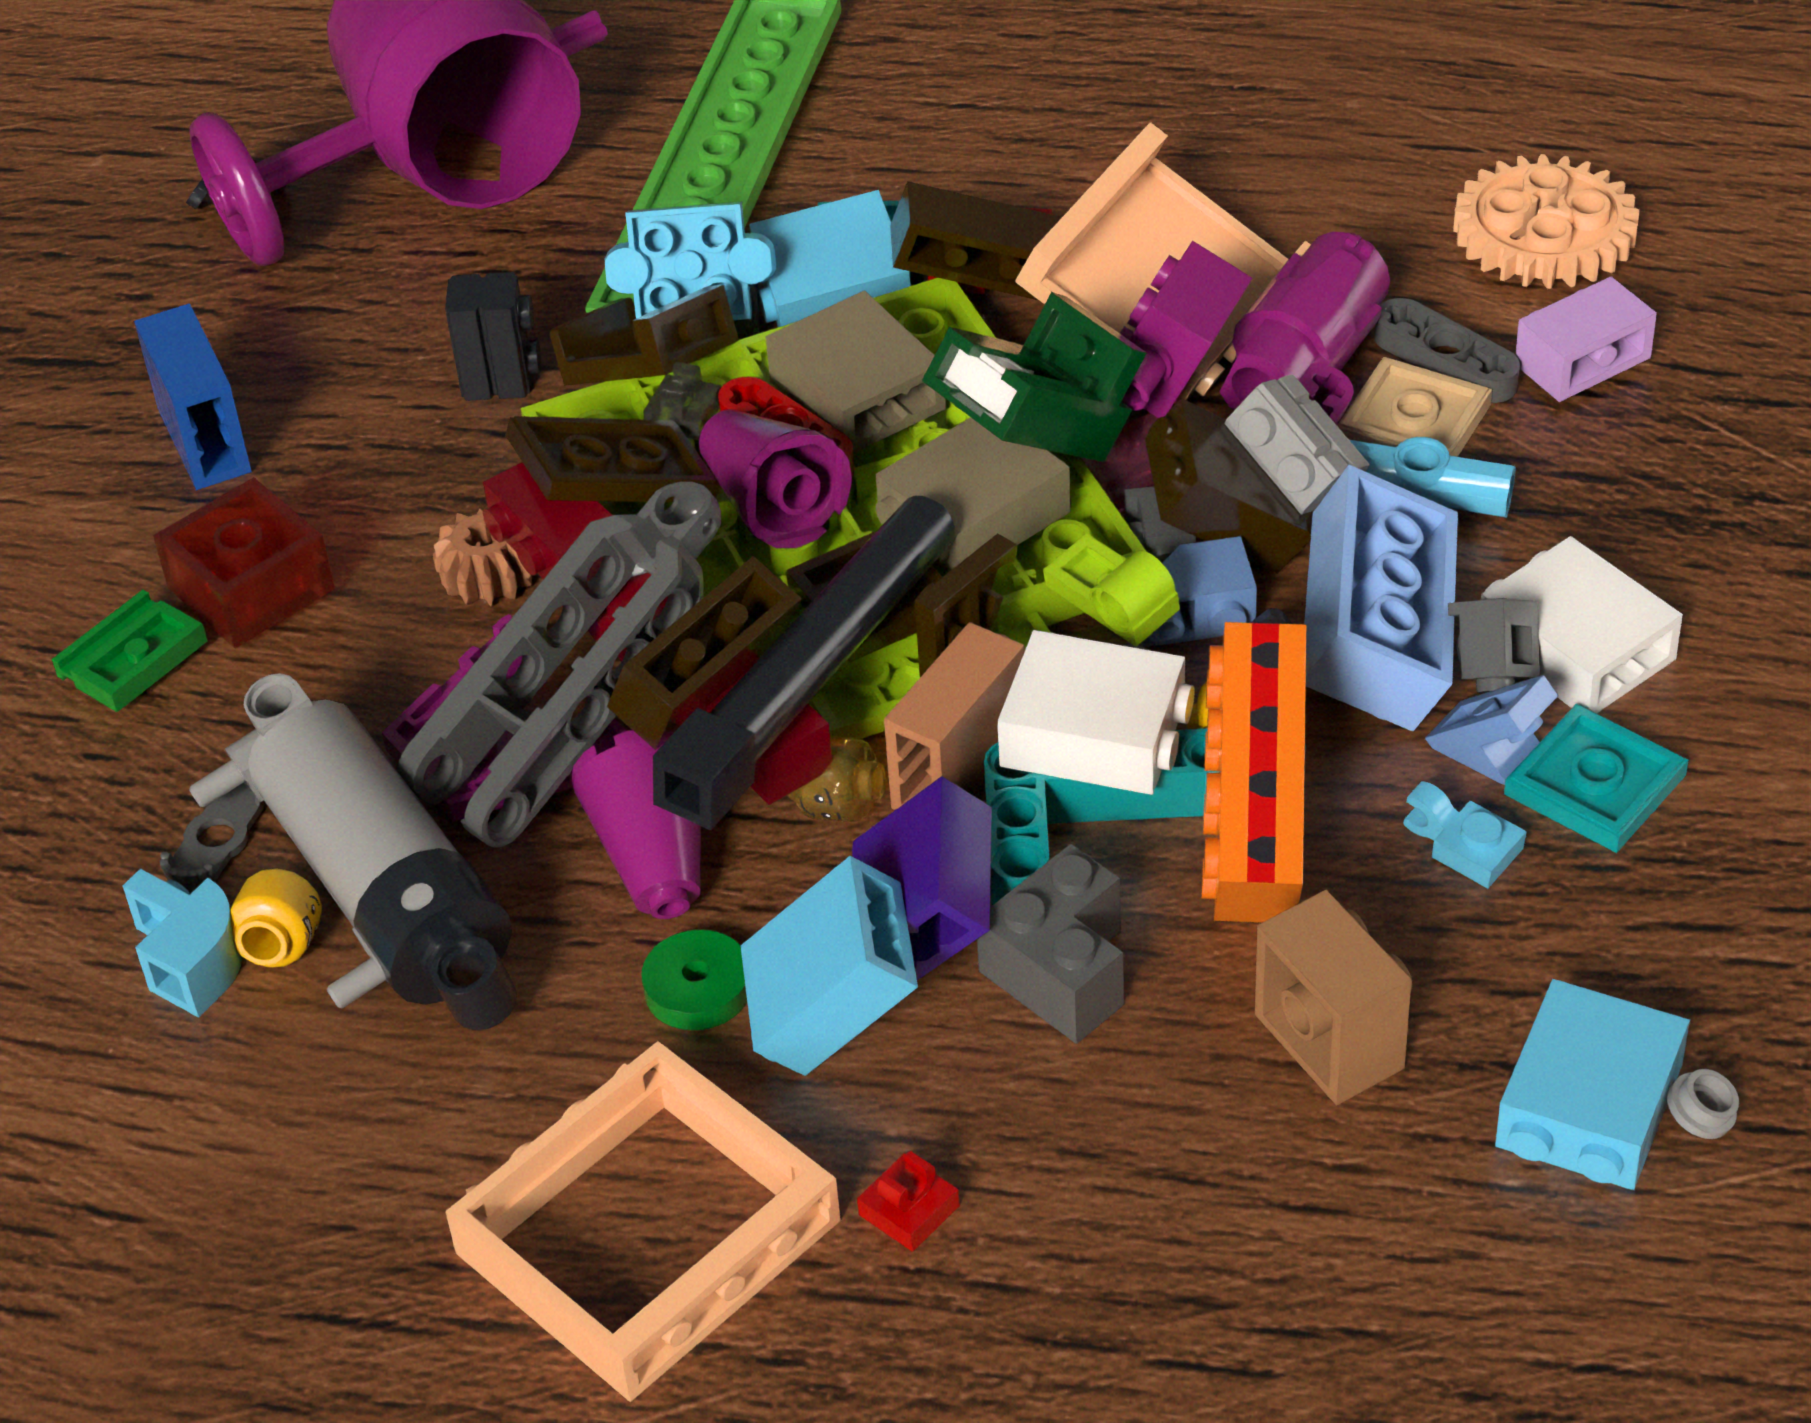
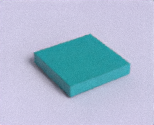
[1504,704,1689,853]

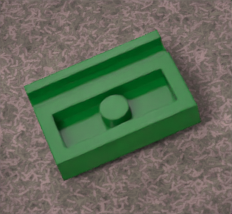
[52,589,208,712]

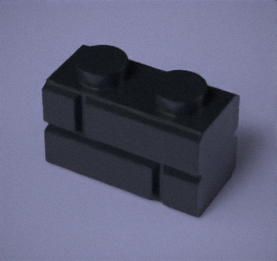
[445,272,541,401]

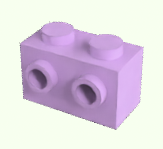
[1516,277,1657,402]

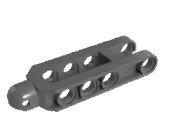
[397,482,721,848]

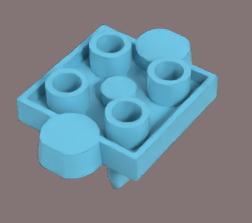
[604,202,776,320]

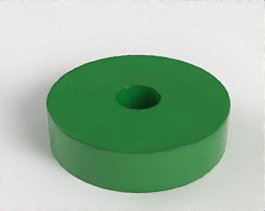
[641,930,747,1030]

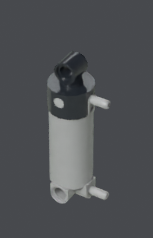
[189,673,517,1030]

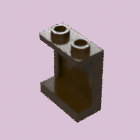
[550,284,739,386]

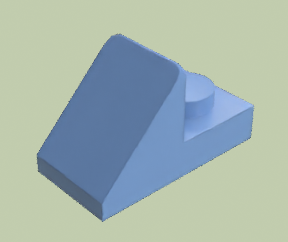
[1425,675,1558,785]

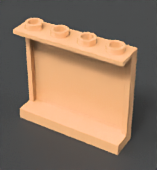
[1015,122,1311,404]

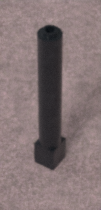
[653,496,955,830]

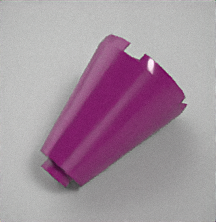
[699,409,852,548]
[571,730,701,919]

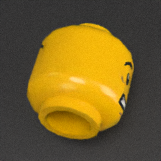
[230,868,322,968]

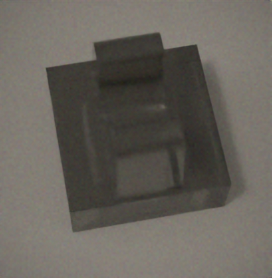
[643,361,721,440]

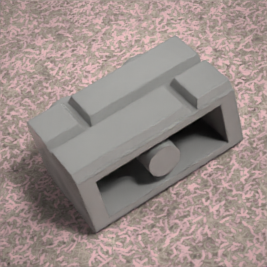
[1224,374,1370,515]

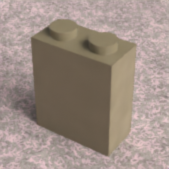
[765,290,946,453]
[876,417,1070,573]

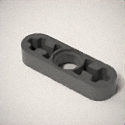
[1374,298,1520,403]

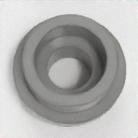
[1667,1069,1739,1139]

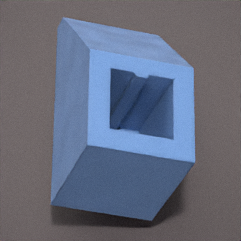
[1141,536,1257,647]

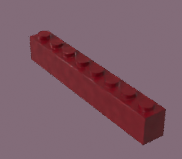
[483,462,833,805]

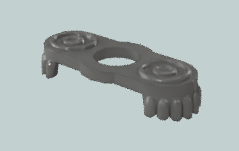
[159,782,265,893]

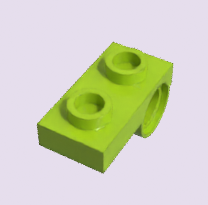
[1043,533,1180,647]

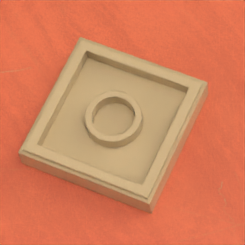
[1337,357,1492,457]

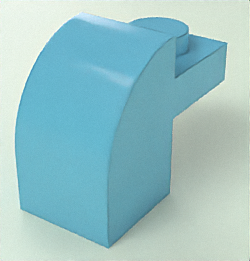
[123,869,242,1018]

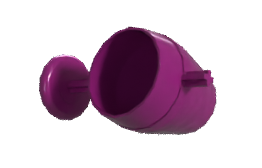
[190,0,608,266]

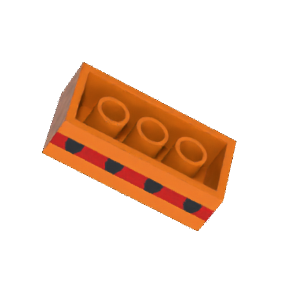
[1201,622,1306,923]

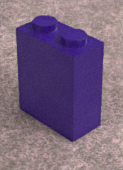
[852,776,992,980]

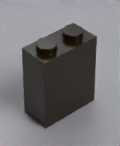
[1145,398,1312,574]

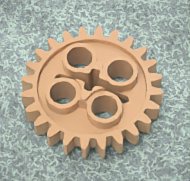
[1453,154,1639,289]

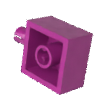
[1120,240,1253,418]

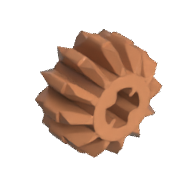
[433,506,532,607]

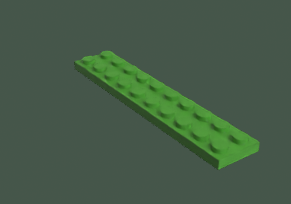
[585,0,841,313]

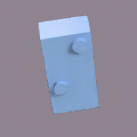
[1304,465,1458,731]

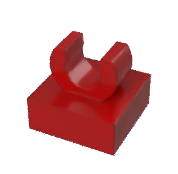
[857,1151,960,1252]

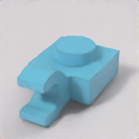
[1403,781,1527,889]

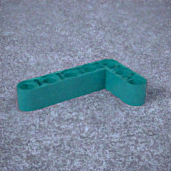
[984,728,1306,905]

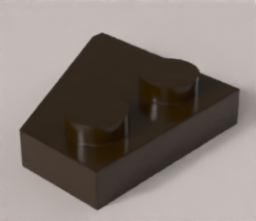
[914,533,1017,677]

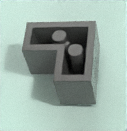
[977,844,1124,1044]

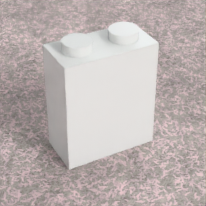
[1481,536,1683,714]
[998,630,1195,795]

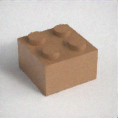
[1255,890,1413,1106]

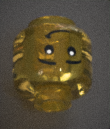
[788,736,886,822]

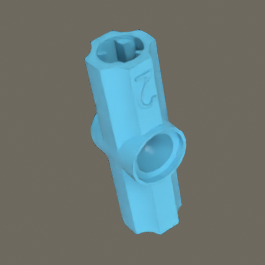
[1349,437,1516,518]

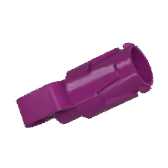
[1220,231,1390,425]

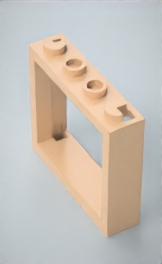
[446,1041,841,1402]

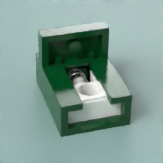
[922,292,1147,462]

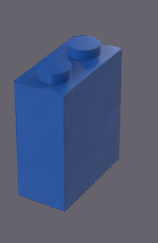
[134,303,252,490]

